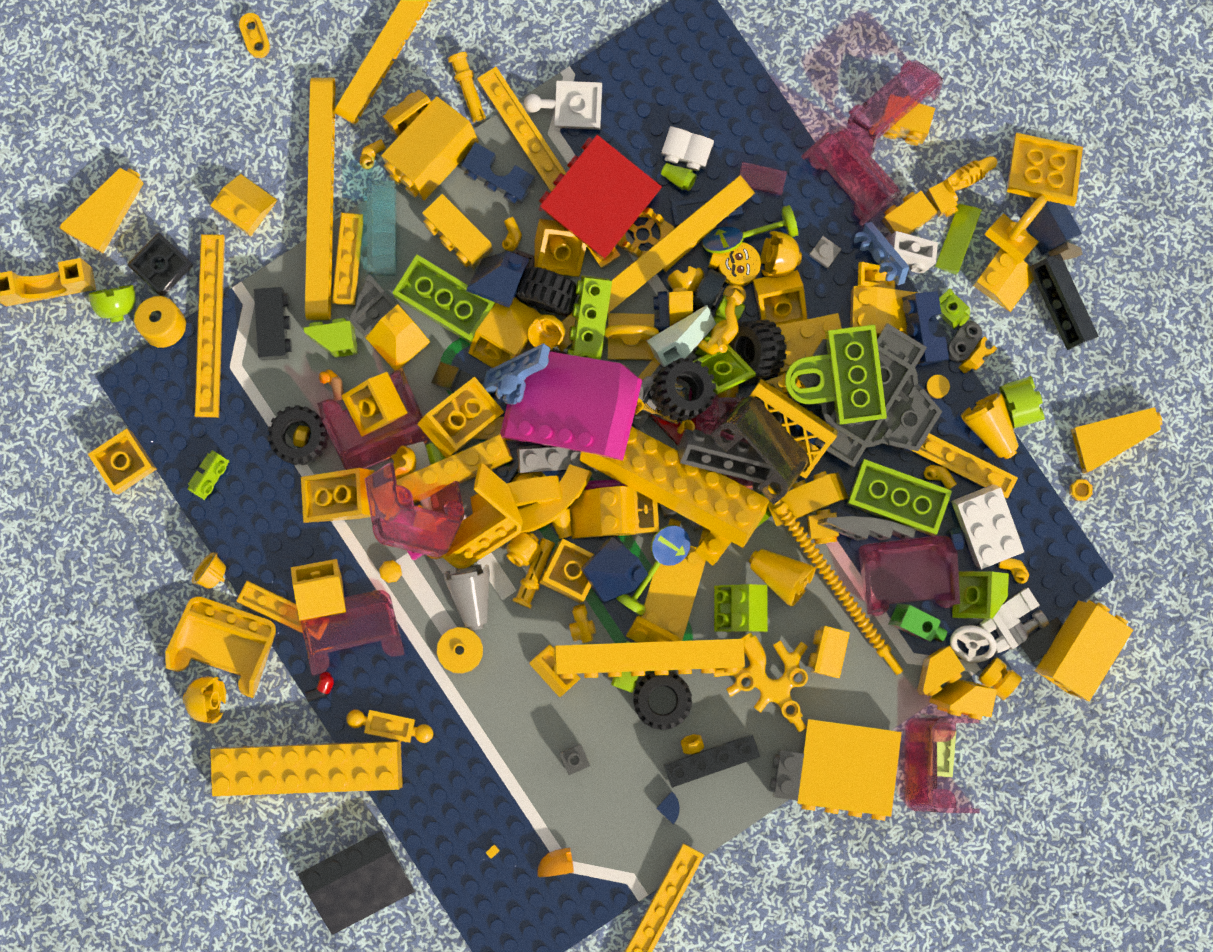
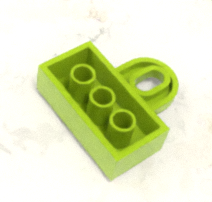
[785,325,887,425]

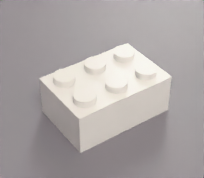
[951,484,1024,569]

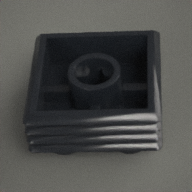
[128,233,193,296]

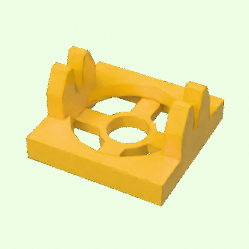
[617,207,675,258]

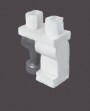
[979,588,1050,653]

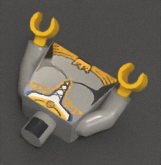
[634,374,695,434]

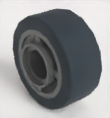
[693,269,727,311]

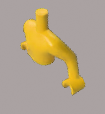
[697,289,744,355]

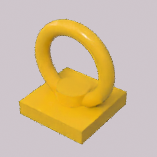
[984,195,1047,263]
[605,313,659,361]

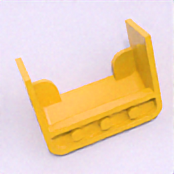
[411,463,523,569]

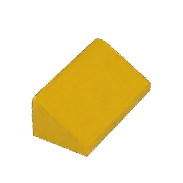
[529,644,581,697]

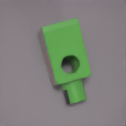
[888,603,947,643]

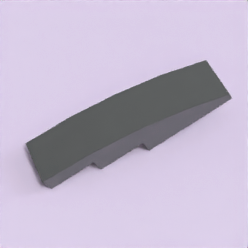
[817,516,916,541]

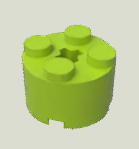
[999,376,1045,429]

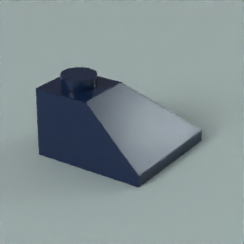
[466,251,529,308]
[581,537,648,602]

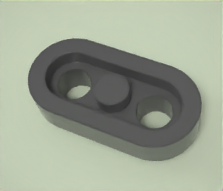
[947,321,982,363]

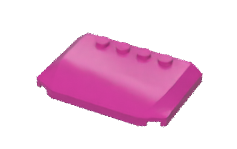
[500,351,642,461]

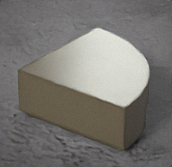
[1049,242,1083,260]

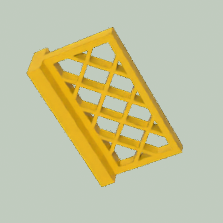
[729,379,838,479]

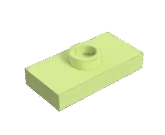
[928,728,956,777]

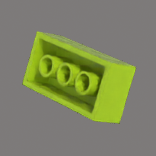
[392,254,495,344]
[846,459,952,536]

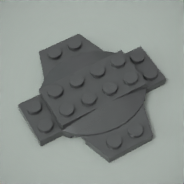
[798,323,942,467]

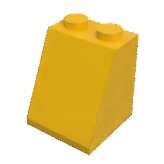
[468,297,541,368]

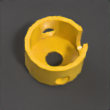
[134,296,186,348]

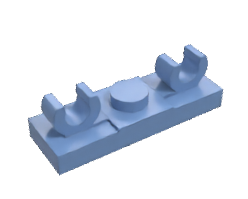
[854,222,909,285]

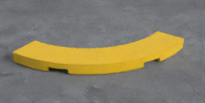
[519,464,592,533]

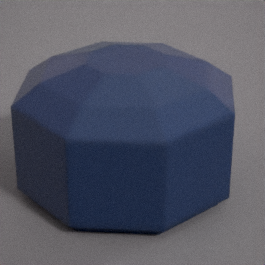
[949,528,965,550]

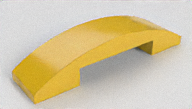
[470,476,562,513]

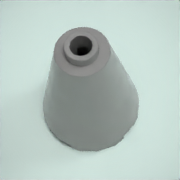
[443,564,490,630]

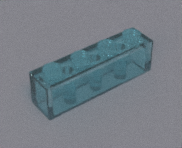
[363,181,397,276]

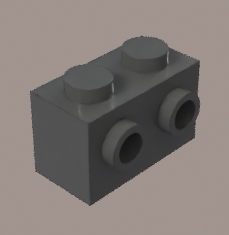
[769,750,804,801]

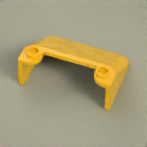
[165,597,276,698]

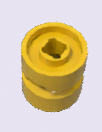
[977,657,1022,701]

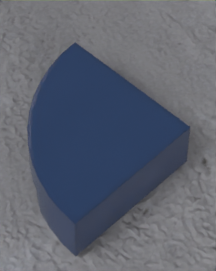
[656,791,680,824]

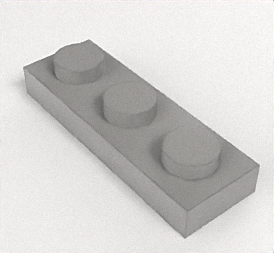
[517,447,588,473]

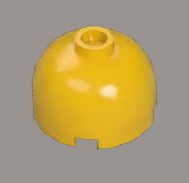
[760,231,802,277]
[183,676,226,724]

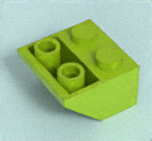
[304,318,358,358]
[714,584,768,632]

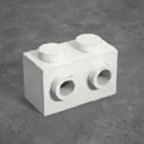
[887,231,938,273]

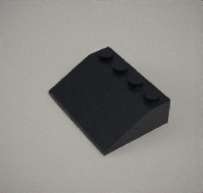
[298,829,416,935]

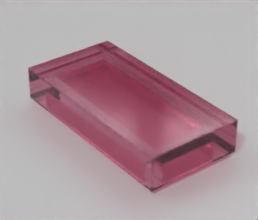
[739,162,787,195]

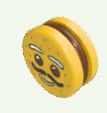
[718,242,761,286]

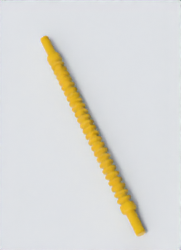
[761,485,903,675]

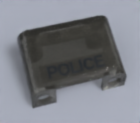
[710,396,809,505]

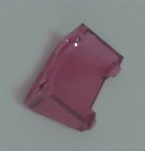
[859,536,960,616]

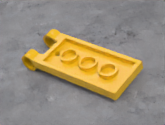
[641,518,710,640]

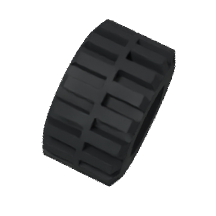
[516,267,578,315]
[728,320,787,380]
[651,358,716,421]
[267,405,329,465]
[633,672,692,730]

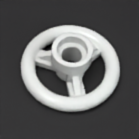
[950,625,996,663]

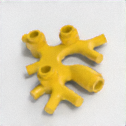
[714,633,808,732]

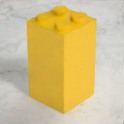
[381,96,479,201]
[1035,600,1133,701]

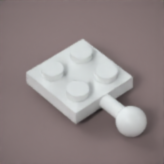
[524,81,602,130]

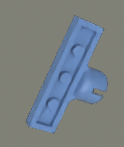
[483,344,550,404]

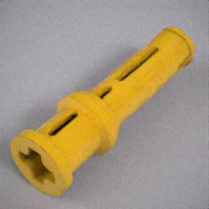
[447,52,486,122]
[512,538,555,609]

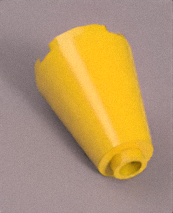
[961,393,1019,459]
[749,549,816,606]

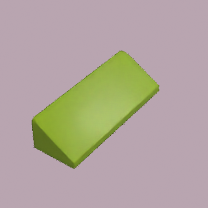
[935,204,982,275]

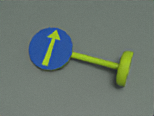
[703,205,798,253]
[616,525,691,616]

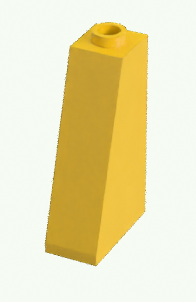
[59,168,144,253]
[1071,407,1162,474]

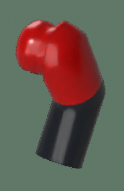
[305,672,334,703]

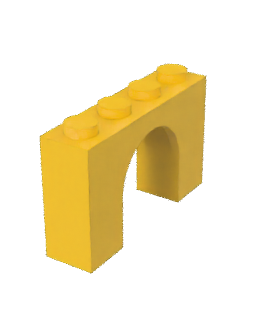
[0,258,96,307]

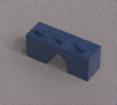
[461,142,535,204]
[902,291,949,365]

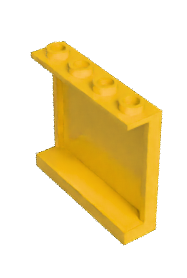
[796,719,902,821]

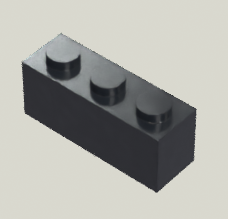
[254,287,292,361]

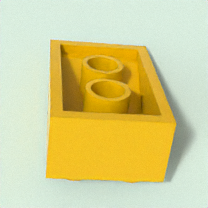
[850,286,918,337]
[417,377,504,458]
[301,468,377,523]
[570,486,636,539]

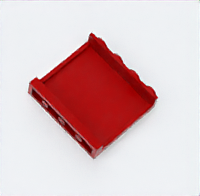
[538,135,662,261]

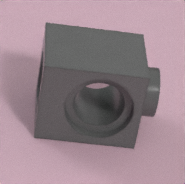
[559,744,590,775]

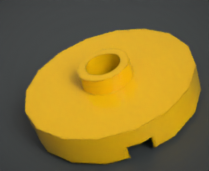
[437,627,483,674]

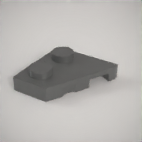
[349,274,397,338]

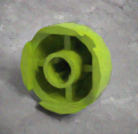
[88,285,136,323]

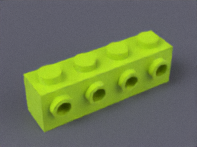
[567,275,612,360]

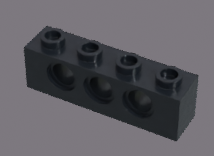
[664,734,761,788]

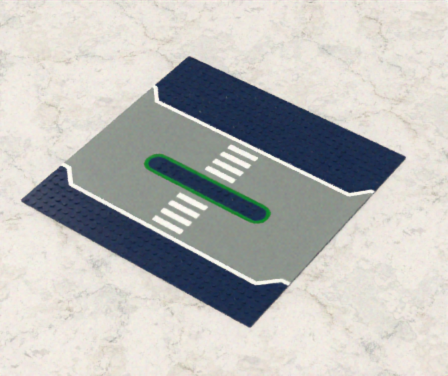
[97,0,1114,952]

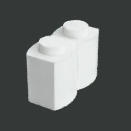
[662,126,714,171]

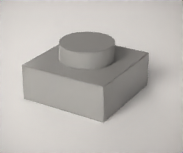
[809,236,841,269]

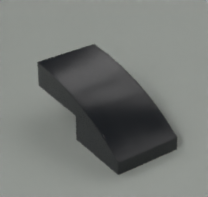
[1020,617,1063,663]

